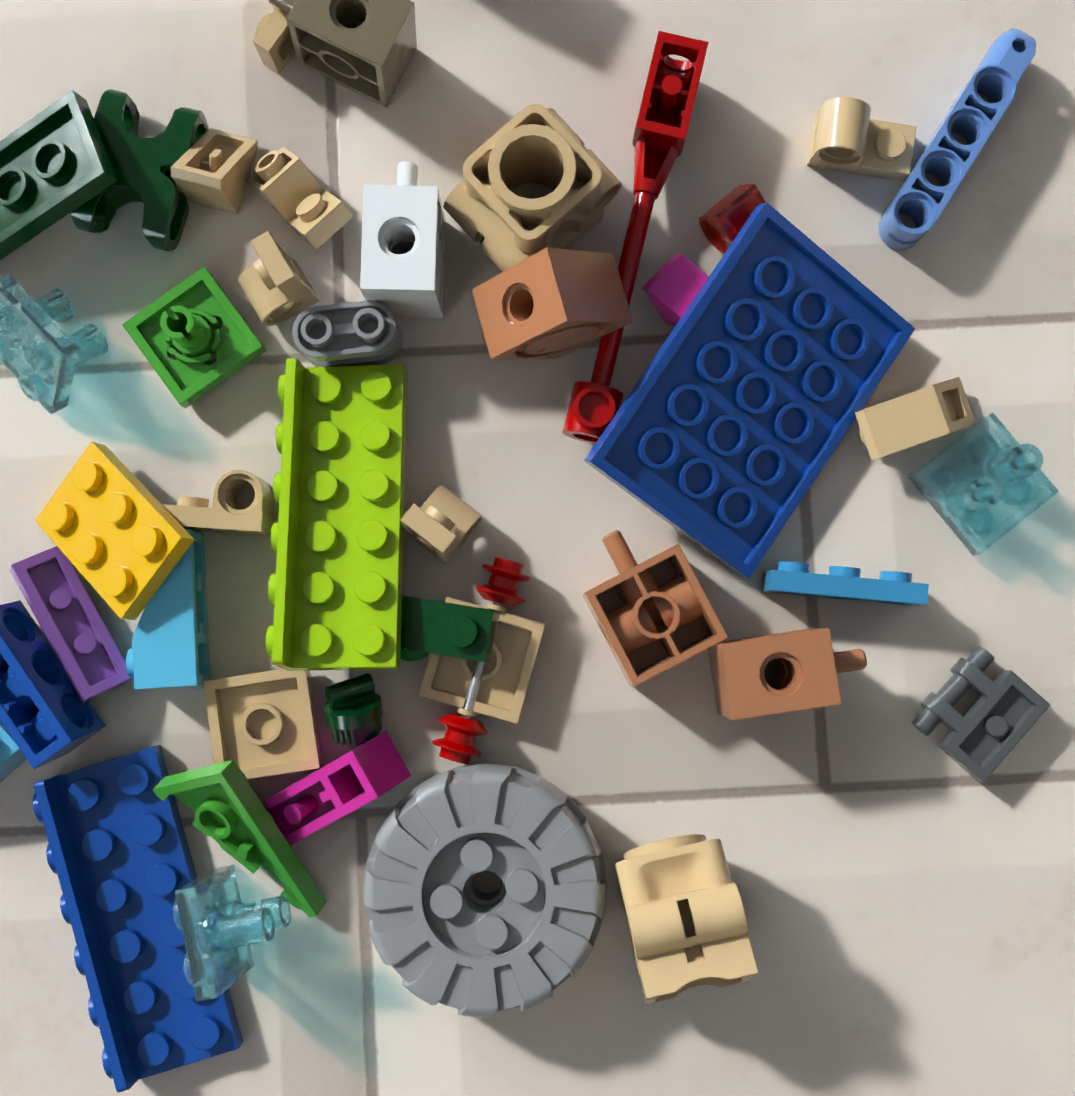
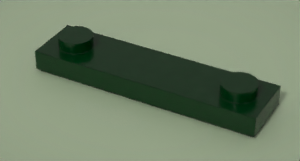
[401,596,498,663]

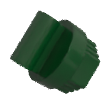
[323,673,384,746]

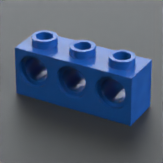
[0,600,106,769]

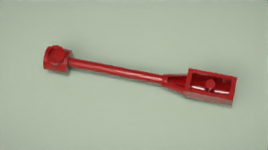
[562,31,709,444]

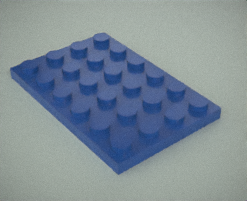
[584,202,916,579]

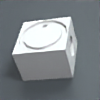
[360,161,446,318]

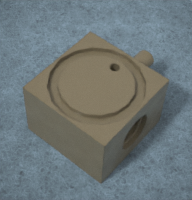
[269,0,417,108]

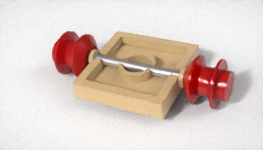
[418,557,545,764]

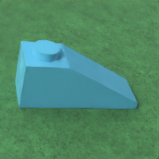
[126,529,211,690]

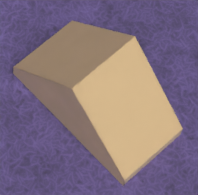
[171,128,258,214]

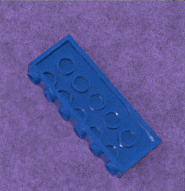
[32,745,244,1093]

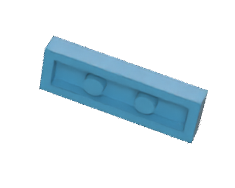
[762,561,929,606]

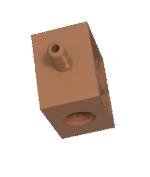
[471,247,633,359]
[583,530,728,687]
[708,628,867,720]

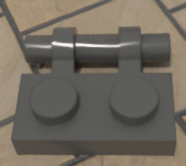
[911,646,1051,783]

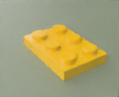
[35,441,195,620]

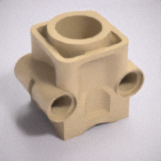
[443,104,622,272]
[615,834,758,1005]

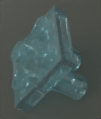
[0,274,108,415]
[909,413,1059,556]
[173,864,291,1002]

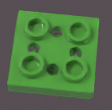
[122,266,267,409]

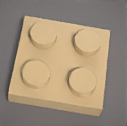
[203,669,323,779]

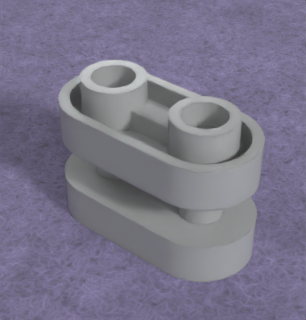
[292,301,403,367]

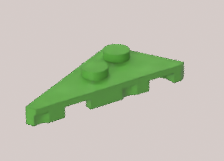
[152,760,327,917]

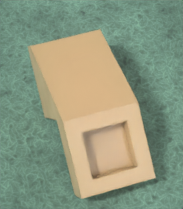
[247,147,354,250]
[855,377,976,461]

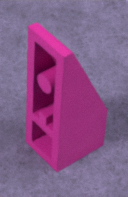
[262,731,411,846]

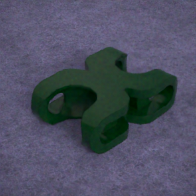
[70,89,209,251]

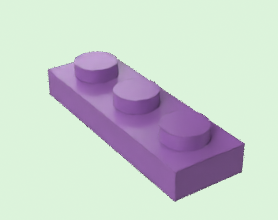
[10,546,132,704]

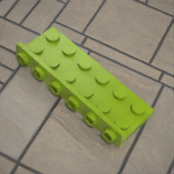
[266,358,408,671]

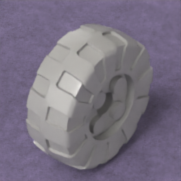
[363,763,607,1017]

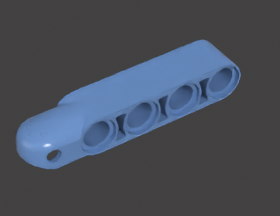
[878,28,1036,250]

